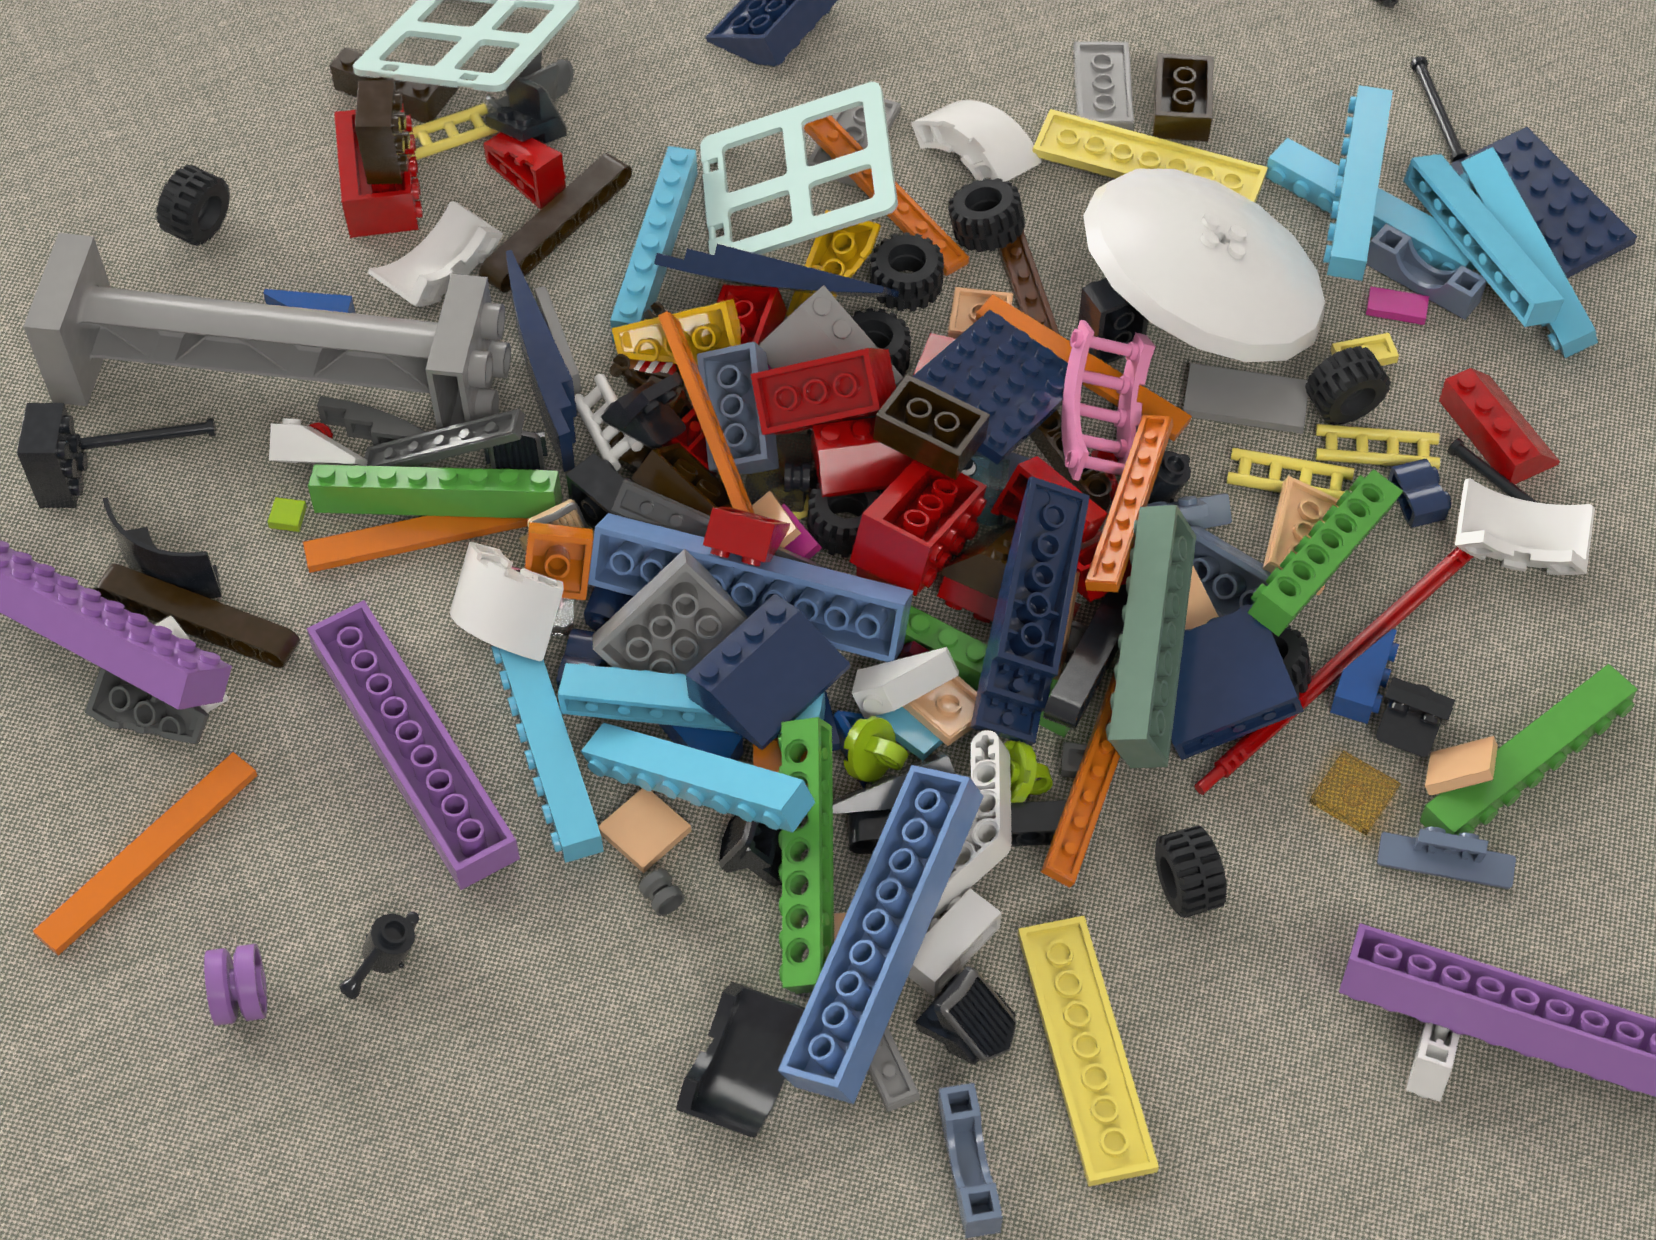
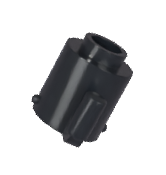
[1148,451,1191,504]
[339,912,419,999]

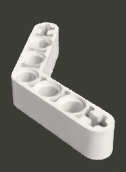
[931,730,1012,921]

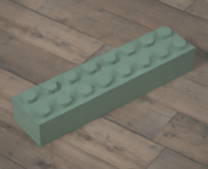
[1106,505,1196,768]

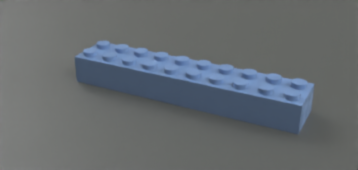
[588,513,913,662]
[778,765,984,1104]

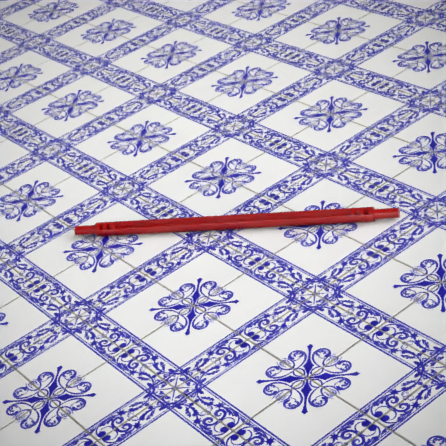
[1194,547,1474,795]

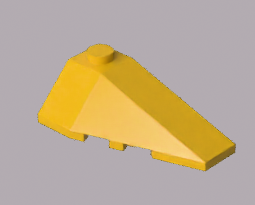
[786,210,881,317]
[611,299,741,366]

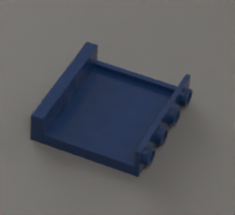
[1171,604,1304,760]

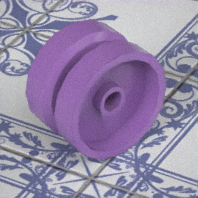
[204,943,267,1026]

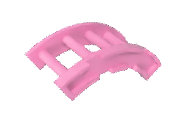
[1061,320,1156,481]

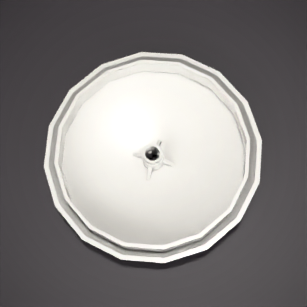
[1083,169,1325,362]

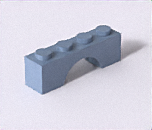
[1366,224,1487,320]
[938,1083,1003,1239]

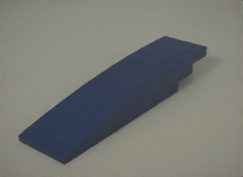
[654,244,899,297]
[506,250,577,472]
[970,476,1090,746]

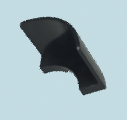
[103,497,222,599]
[676,982,805,1138]

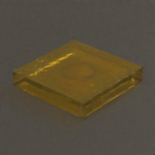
[1309,750,1401,836]

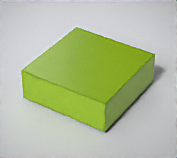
[268,497,307,532]

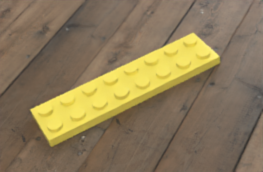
[1033,109,1268,203]
[1017,916,1159,1187]

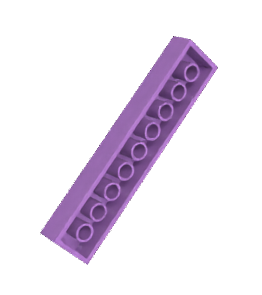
[0,540,232,710]
[306,600,520,890]
[1339,923,1656,1097]

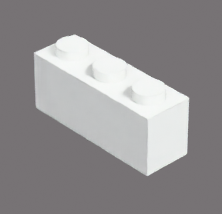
[908,888,1002,997]

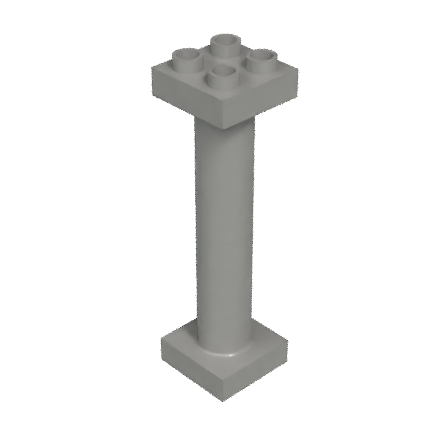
[23,233,511,429]

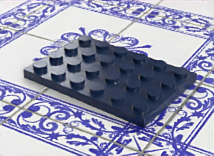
[1450,126,1637,278]
[912,310,1084,465]

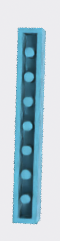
[1323,85,1393,281]
[1266,138,1475,271]
[610,146,698,343]
[1460,147,1598,358]
[1404,154,1564,327]
[491,646,604,863]
[558,663,826,736]
[581,722,815,833]

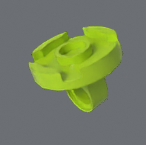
[843,716,909,782]
[989,740,1053,803]

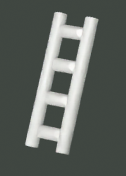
[575,374,643,471]

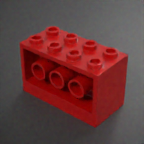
[334,104,423,238]
[750,348,896,435]
[850,460,987,596]

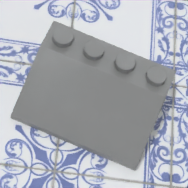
[759,285,903,388]
[593,549,748,675]

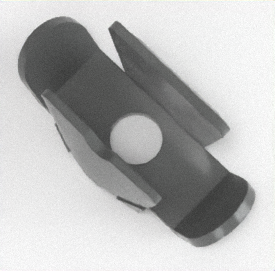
[486,50,574,110]

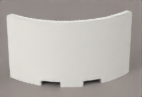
[911,100,1041,182]
[368,201,503,307]
[1455,478,1595,575]
[450,541,564,661]

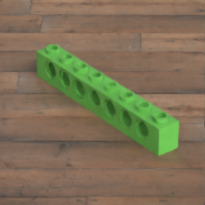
[1247,469,1403,637]
[778,717,834,994]

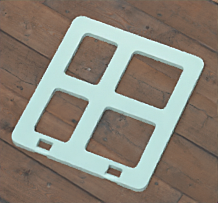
[353,0,579,92]
[700,82,898,255]

